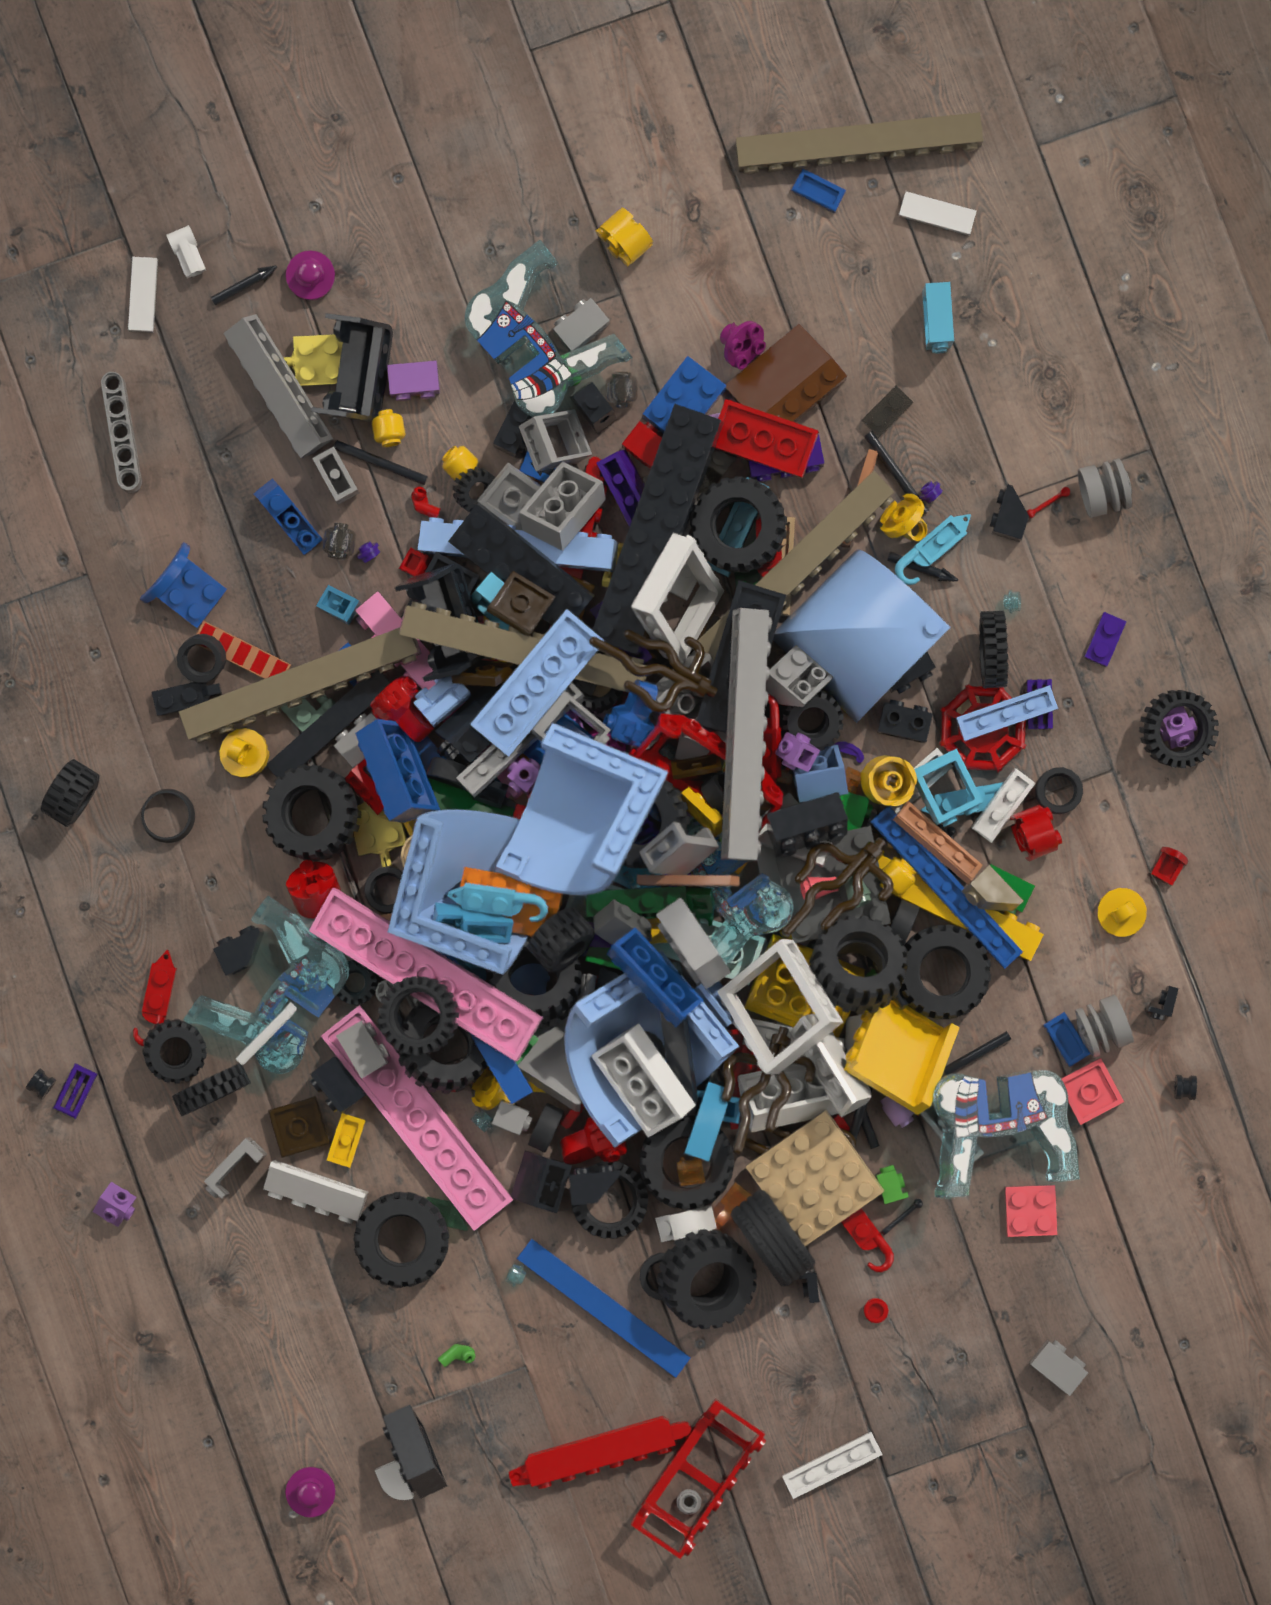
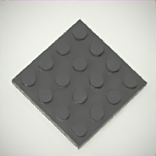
[774,826,891,943]

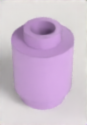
[880,1096,915,1128]

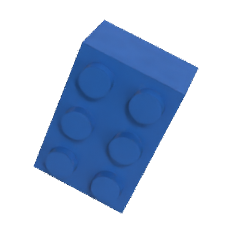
[642,356,727,434]

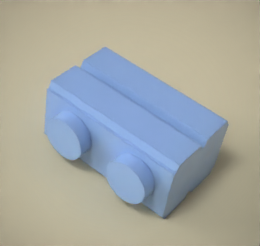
[414,676,472,727]

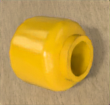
[371,409,406,447]
[442,445,478,480]
[879,858,916,895]

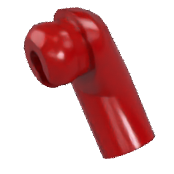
[411,486,441,518]

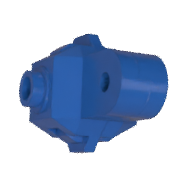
[603,679,658,747]

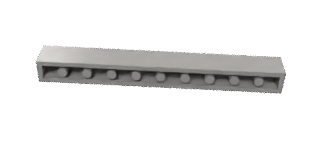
[721,608,772,861]

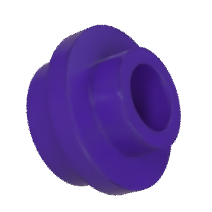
[919,481,943,504]
[357,541,380,563]

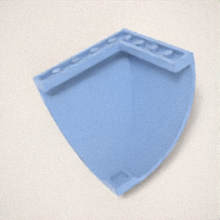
[773,549,950,723]
[496,723,668,895]
[388,810,529,974]
[565,950,739,1147]

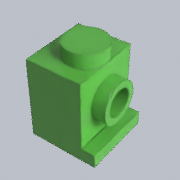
[875,1165,909,1204]

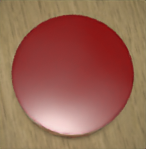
[863,1298,889,1323]

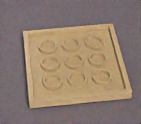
[745,1109,884,1246]

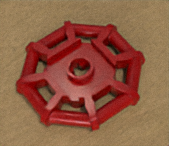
[939,684,1027,773]

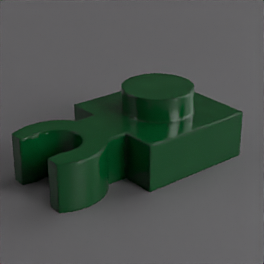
[686,888,715,926]

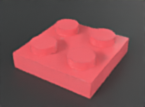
[1057,1058,1124,1125]
[1005,1185,1057,1237]

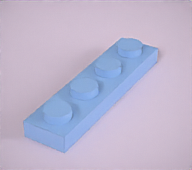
[956,685,1058,741]

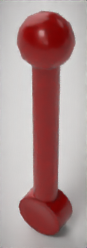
[1027,487,1071,519]

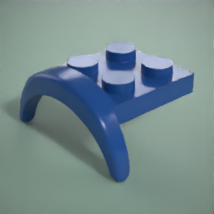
[140,542,227,628]

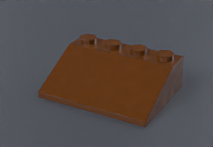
[725,324,847,422]

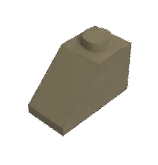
[962,865,1023,911]

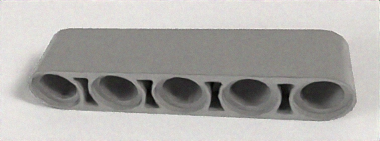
[101,372,142,493]

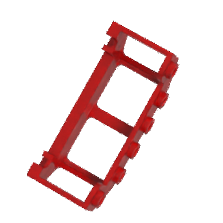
[628,714,783,833]
[631,1398,766,1559]

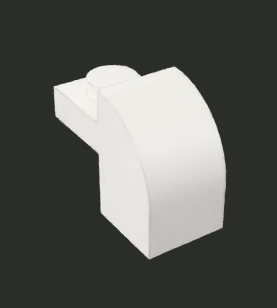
[655,1204,717,1242]
[375,1460,414,1500]

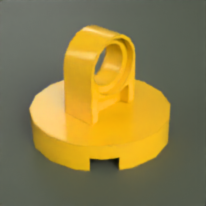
[880,494,928,541]
[220,728,269,778]
[1097,888,1147,937]
[471,1067,515,1110]

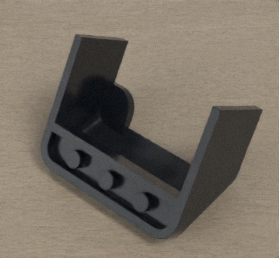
[311,313,393,422]
[395,563,485,682]

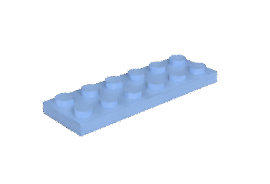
[470,609,604,757]

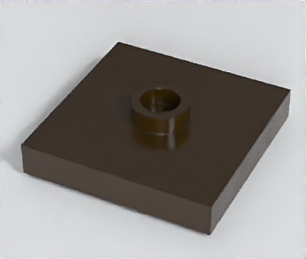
[487,571,555,637]
[452,660,519,686]
[268,1096,330,1158]

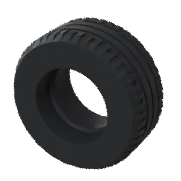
[730,1190,816,1286]

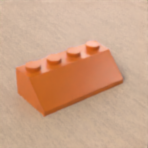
[457,867,563,936]

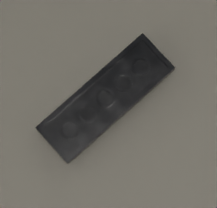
[448,502,595,625]
[696,581,786,733]

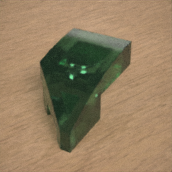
[427,1196,468,1231]

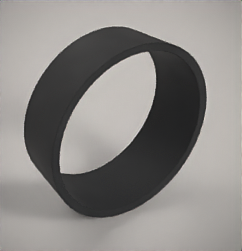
[141,789,195,843]

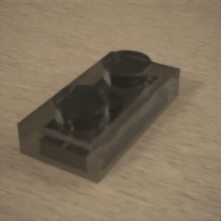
[861,385,913,438]

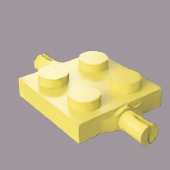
[283,335,343,386]
[353,802,407,867]

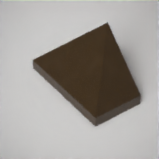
[671,753,722,781]

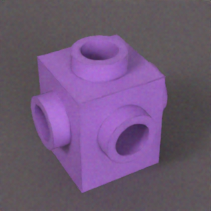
[1160,706,1197,749]
[775,732,820,772]
[507,757,541,795]
[93,1182,136,1227]

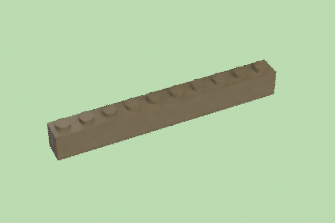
[735,112,983,174]
[698,471,894,660]
[399,601,646,692]
[179,628,422,743]

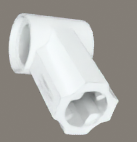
[167,225,206,278]

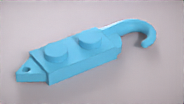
[895,514,971,585]
[921,782,1004,816]
[447,883,548,922]

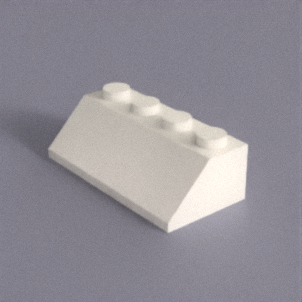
[790,1013,872,1117]
[591,1023,695,1137]
[738,1064,838,1133]
[264,1160,369,1224]

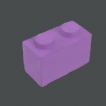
[387,361,440,401]

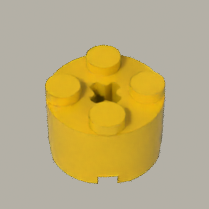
[596,207,653,266]
[860,756,917,806]

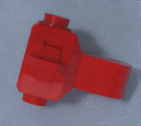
[370,676,435,742]
[560,1117,627,1164]

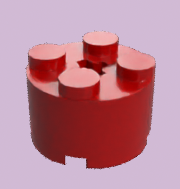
[1010,805,1062,862]
[286,860,341,919]

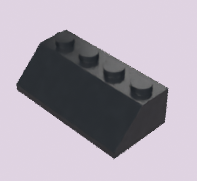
[435,681,505,766]

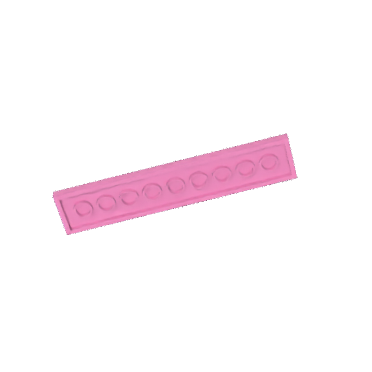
[309,888,543,1061]
[321,1005,514,1231]

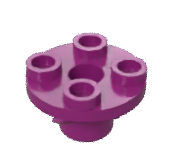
[286,251,335,300]
[720,321,766,370]
[286,1467,336,1517]

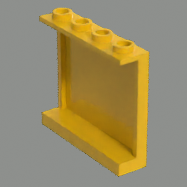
[844,1000,960,1115]

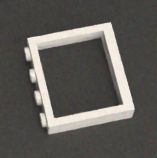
[631,533,724,664]
[717,939,843,1074]

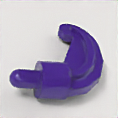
[834,741,864,763]

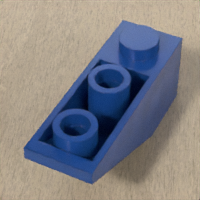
[254,478,323,555]

